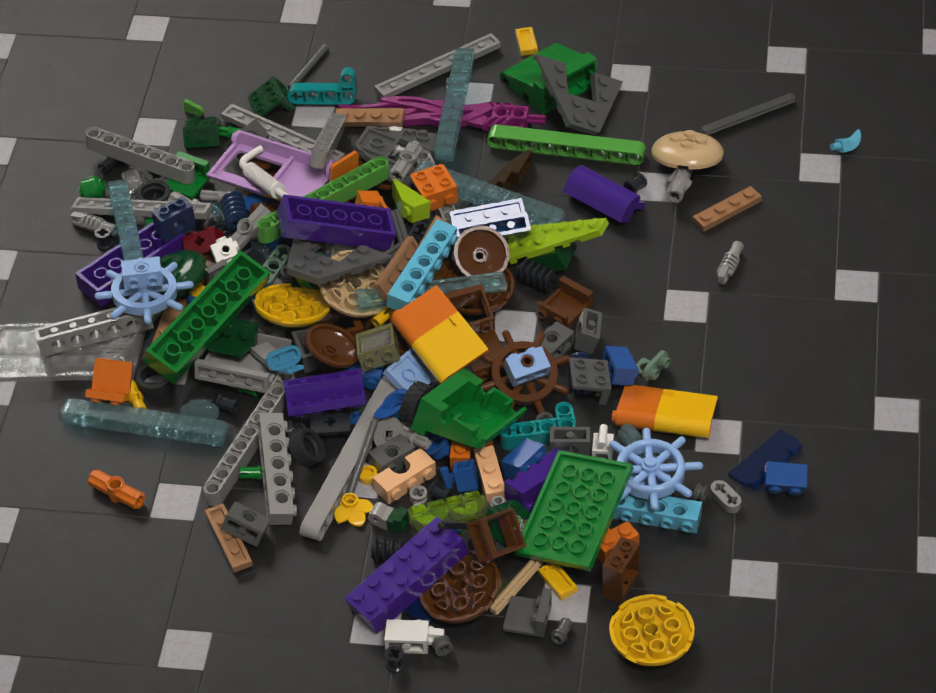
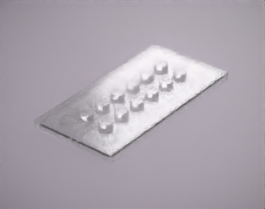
[0,323,146,382]

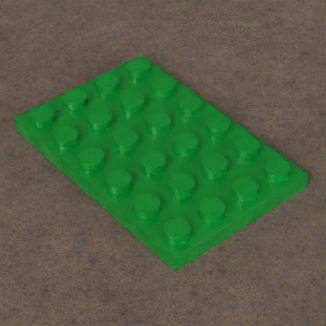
[514,450,634,571]

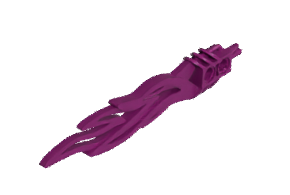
[338,96,546,131]

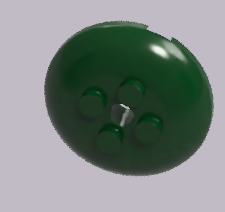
[150,250,207,301]

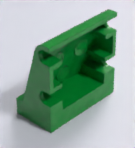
[500,43,597,115]
[411,368,527,449]

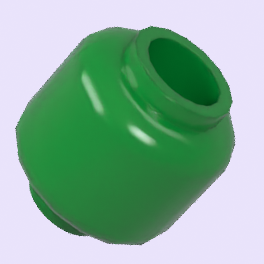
[78,176,106,198]

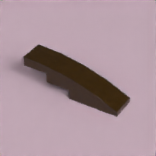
[484,149,533,200]

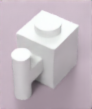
[592,424,614,460]

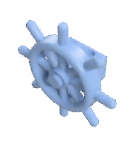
[95,256,194,324]
[609,428,703,511]

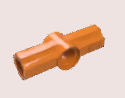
[87,470,145,509]

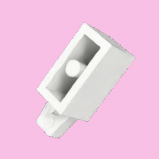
[384,619,445,654]

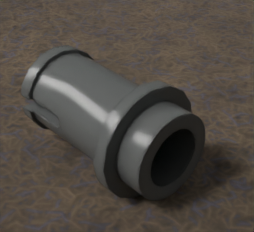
[551,617,573,644]

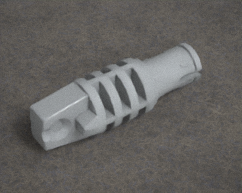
[71,211,119,236]
[717,241,744,285]

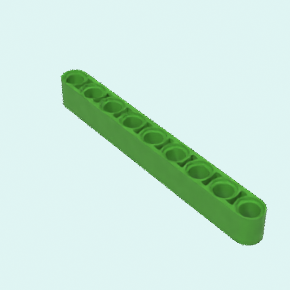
[487,125,646,165]
[257,156,389,243]

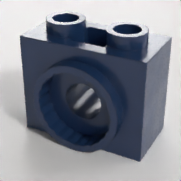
[151,196,196,243]

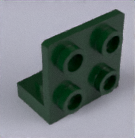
[248,76,296,117]
[183,116,221,148]
[207,318,258,358]

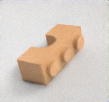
[474,445,505,509]
[373,448,436,504]

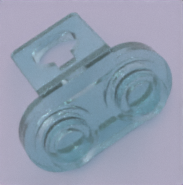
[180,399,219,423]

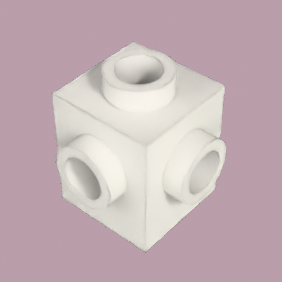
[210,236,240,263]

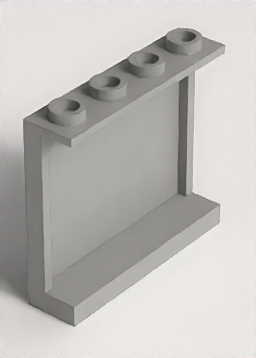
[194,333,292,393]

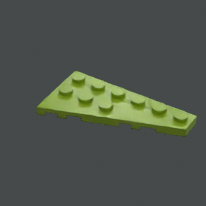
[506,218,609,264]

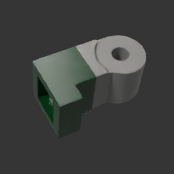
[368,502,409,535]

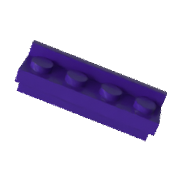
[563,165,646,222]
[284,368,367,417]

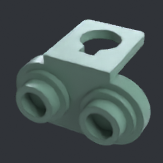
[636,350,671,381]

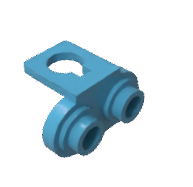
[266,345,304,374]

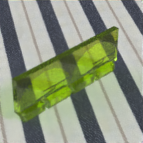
[409,490,491,533]

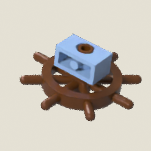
[478,330,571,414]

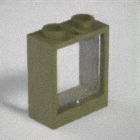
[356,323,400,372]

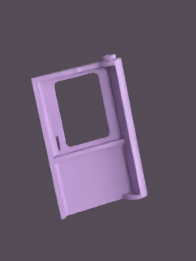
[206,130,337,202]

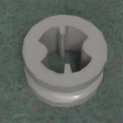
[409,485,428,505]

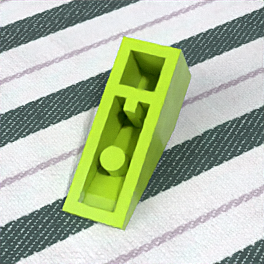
[392,179,431,224]

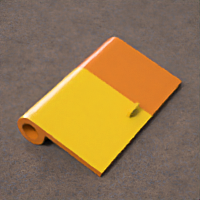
[391,285,489,384]
[612,385,718,439]

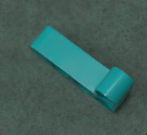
[288,67,357,105]
[499,402,576,450]

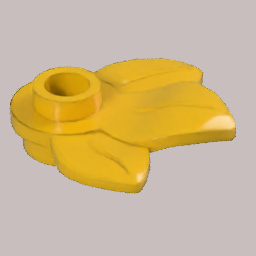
[334,493,373,527]

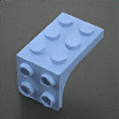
[383,348,436,390]

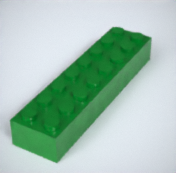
[143,250,270,384]

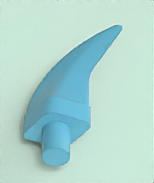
[830,129,861,153]

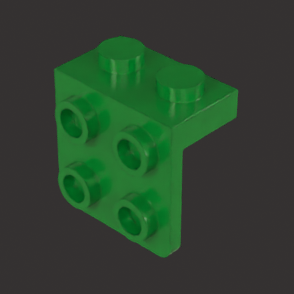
[165,151,210,199]

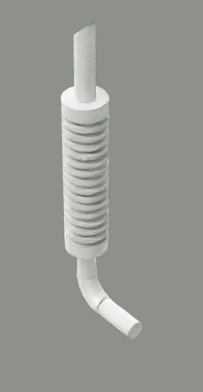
[239,145,289,199]

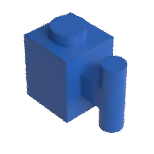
[440,459,480,493]

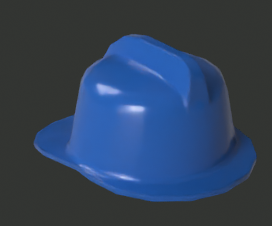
[374,389,407,421]
[415,432,451,460]

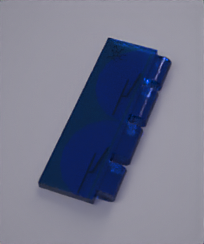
[728,429,803,489]

